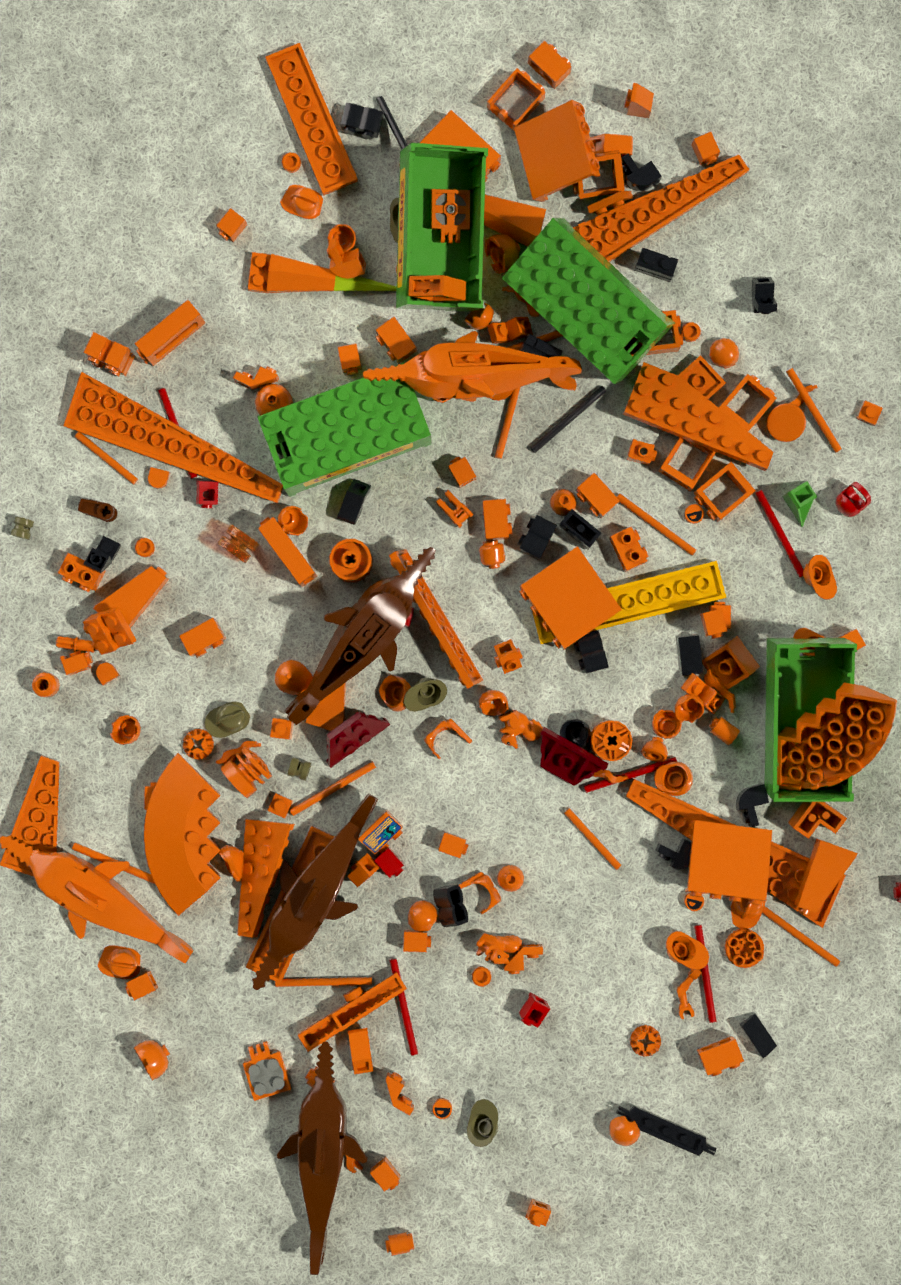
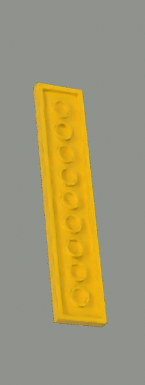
[532,561,726,645]

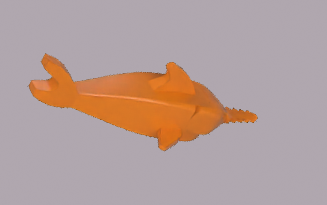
[363,331,582,402]
[0,835,194,964]

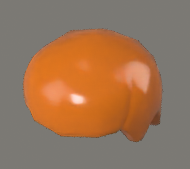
[327,224,357,253]
[464,303,494,330]
[710,338,739,369]
[278,506,308,536]
[479,690,509,716]
[675,694,704,723]
[652,709,682,739]
[110,715,141,745]
[408,900,438,932]
[609,1116,640,1146]

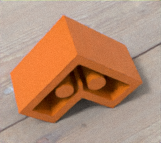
[788,802,847,839]

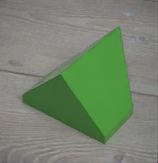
[782,481,817,527]

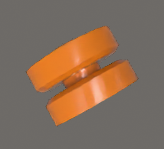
[330,539,373,583]

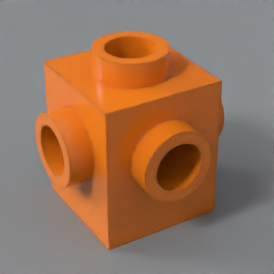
[494,639,523,674]

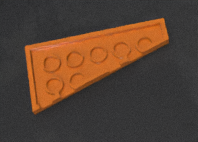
[0,755,60,877]
[237,819,295,938]

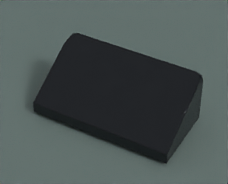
[678,635,703,676]
[739,1013,777,1058]

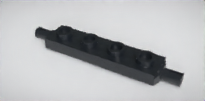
[616,1105,717,1156]

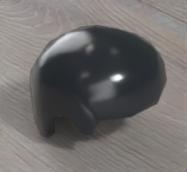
[560,719,591,748]

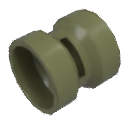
[10,516,34,540]
[287,757,312,781]

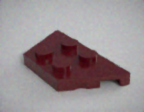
[326,712,391,768]
[540,727,609,786]

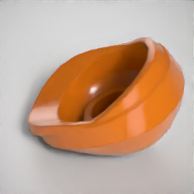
[275,660,312,695]
[379,675,411,712]
[654,762,693,796]
[218,845,244,882]

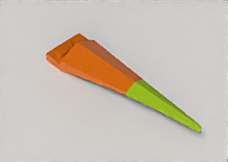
[248,252,397,293]

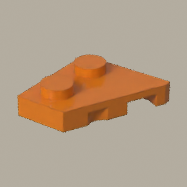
[587,191,634,215]

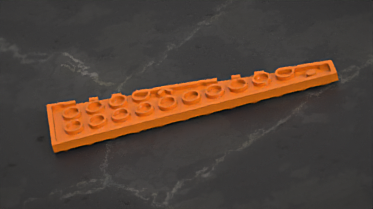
[573,155,749,262]
[63,372,283,503]
[626,779,846,928]

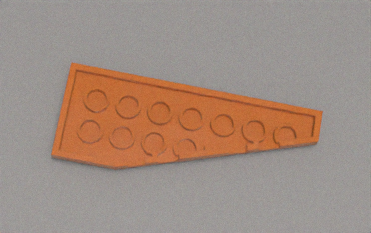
[623,362,774,471]

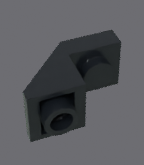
[337,479,371,525]
[83,536,121,573]

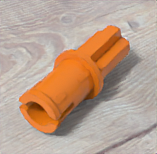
[56,636,95,653]

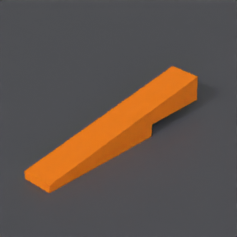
[298,972,407,1052]

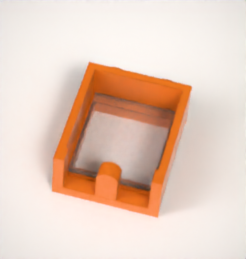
[487,68,546,132]

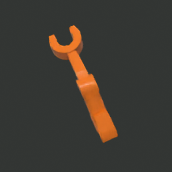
[676,969,702,1019]

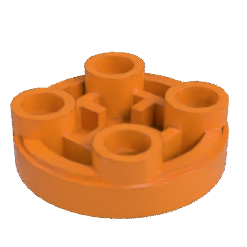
[767,403,807,442]
[725,929,764,968]

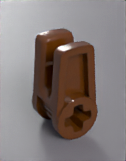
[78,499,118,522]

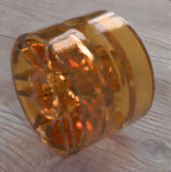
[217,524,260,564]

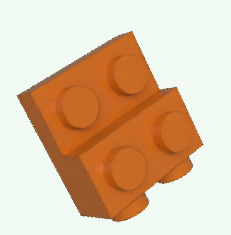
[83,607,136,655]

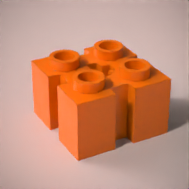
[83,332,135,377]

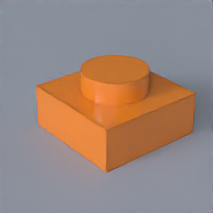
[856,400,883,426]
[267,793,293,819]

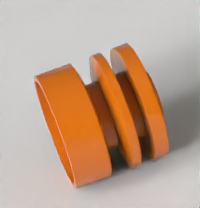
[589,720,632,761]
[221,746,272,798]

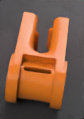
[436,490,473,528]

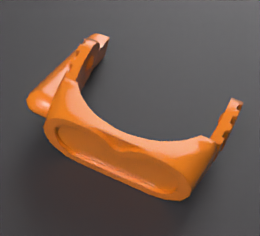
[424,719,472,759]
[459,872,501,915]

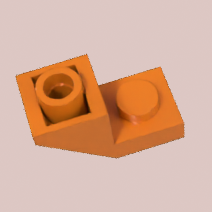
[590,134,633,158]
[487,317,533,344]
[233,366,279,390]
[681,673,725,714]
[504,944,543,974]
[348,1028,373,1074]
[386,1072,414,1116]

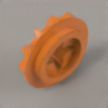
[183,729,214,760]
[630,1025,661,1057]

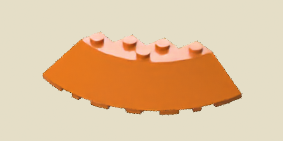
[777,683,897,790]
[144,753,221,916]

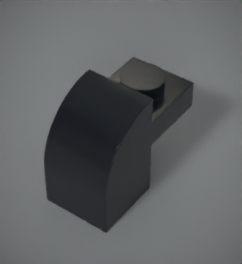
[621,153,662,191]
[752,277,777,314]
[736,783,769,827]
[656,838,692,869]

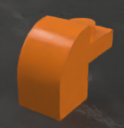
[327,238,366,279]

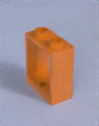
[573,150,625,199]
[409,275,466,301]
[631,310,683,355]
[719,374,777,432]
[658,438,716,491]
[694,462,756,522]

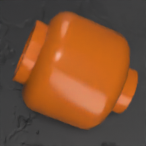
[479,540,506,569]
[32,672,60,698]

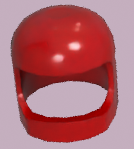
[835,482,871,517]

